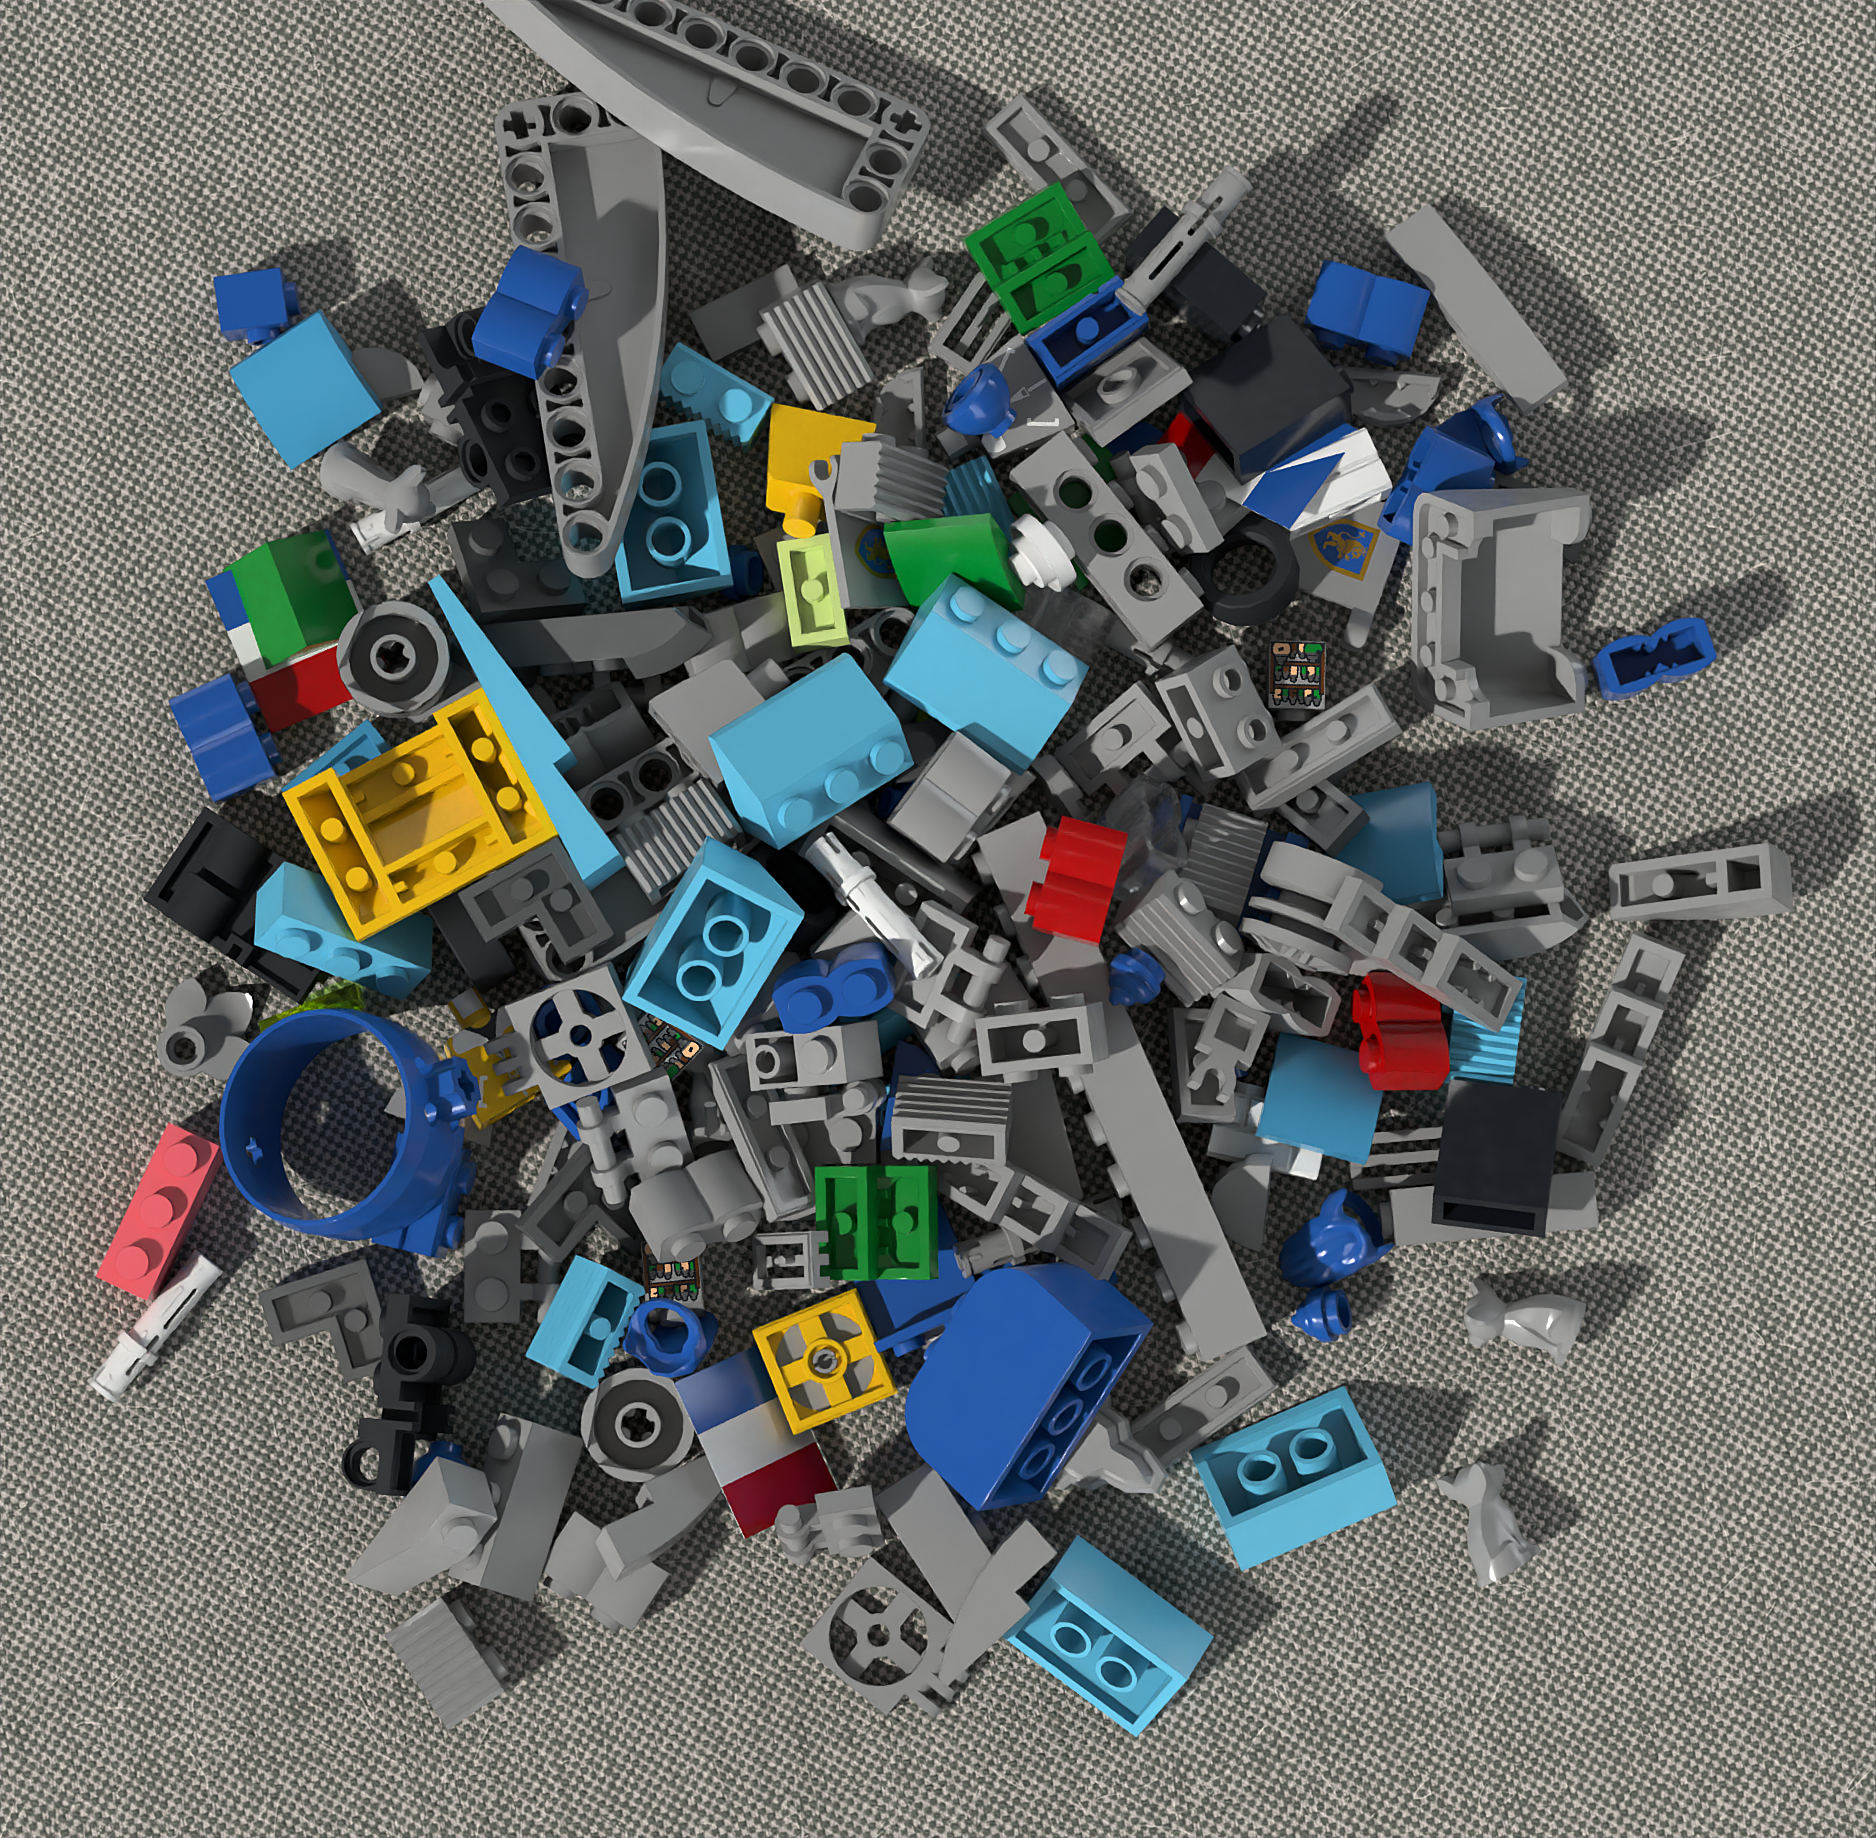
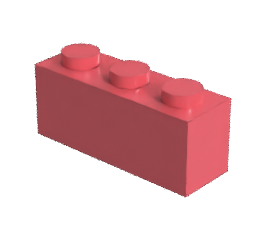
[96,1122,224,1301]

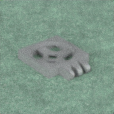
[483,961,656,1110]
[799,1555,971,1718]

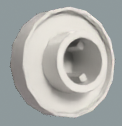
[1007,514,1076,592]

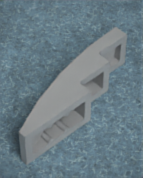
[1384,203,1569,417]
[1322,875,1523,1033]
[1556,929,1686,1167]
[905,1158,1133,1281]

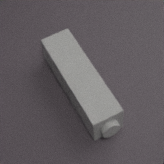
[1378,1171,1599,1246]

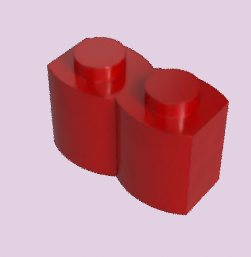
[1024,815,1129,947]
[1350,972,1450,1090]

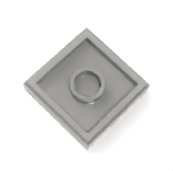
[1057,334,1193,447]

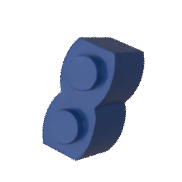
[471,245,589,380]
[1303,260,1430,367]
[1377,425,1496,546]
[1589,618,1717,701]
[168,673,283,805]
[772,942,897,1034]

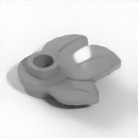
[157,977,254,1080]

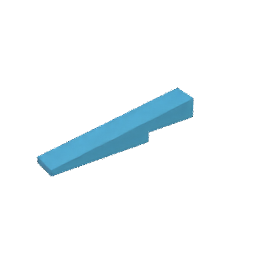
[428,574,626,891]

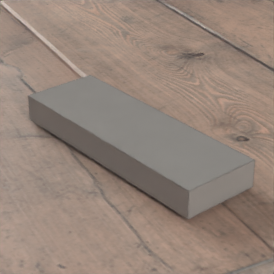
[981,92,1134,247]
[1233,682,1403,819]
[703,1053,815,1223]
[1129,1344,1279,1469]

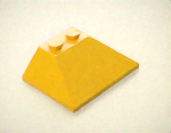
[282,687,559,942]

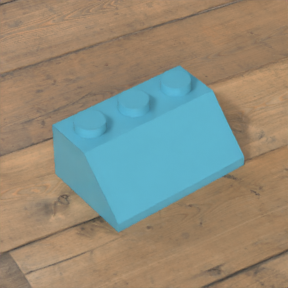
[615,419,734,612]
[882,573,1089,776]
[708,652,914,850]
[622,835,805,1051]
[1190,1386,1398,1571]
[1002,1535,1214,1737]

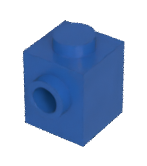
[213,267,301,346]

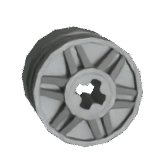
[1238,841,1384,976]

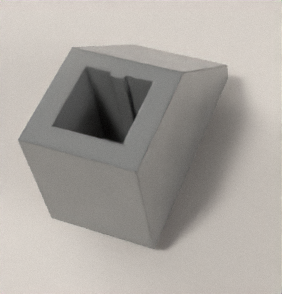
[745,1019,883,1091]

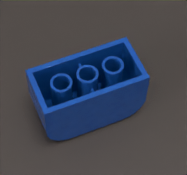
[905,1262,1154,1511]

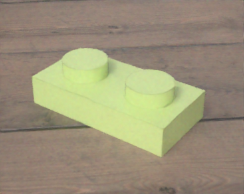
[777,533,850,654]

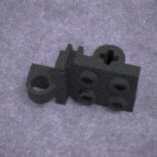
[417,306,584,507]
[143,806,330,1005]
[341,1293,476,1496]

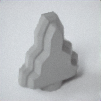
[1051,1394,1168,1493]

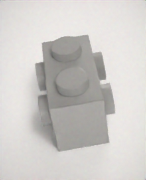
[1154,644,1283,783]
[975,993,1109,1083]

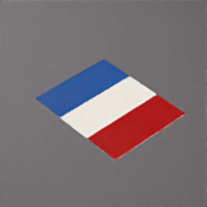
[1157,412,1358,530]
[205,529,391,734]
[674,1345,838,1539]

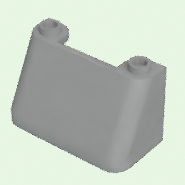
[1411,488,1592,731]

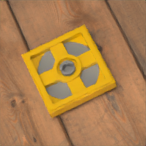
[752,1288,898,1436]

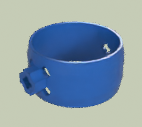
[219,1008,481,1241]

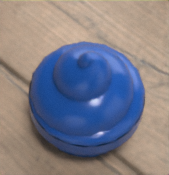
[718,545,764,601]
[1108,947,1166,1006]
[1291,1286,1352,1343]

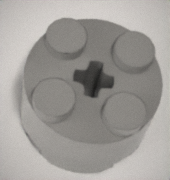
[336,600,453,718]
[581,1367,697,1482]

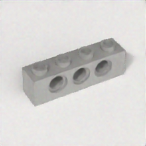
[1009,430,1204,654]

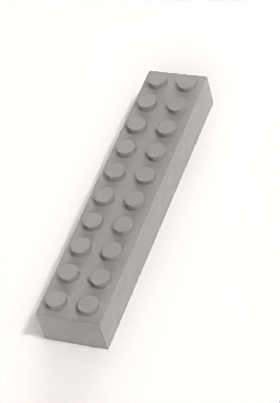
[971,811,1268,1362]

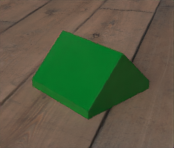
[222,529,358,670]

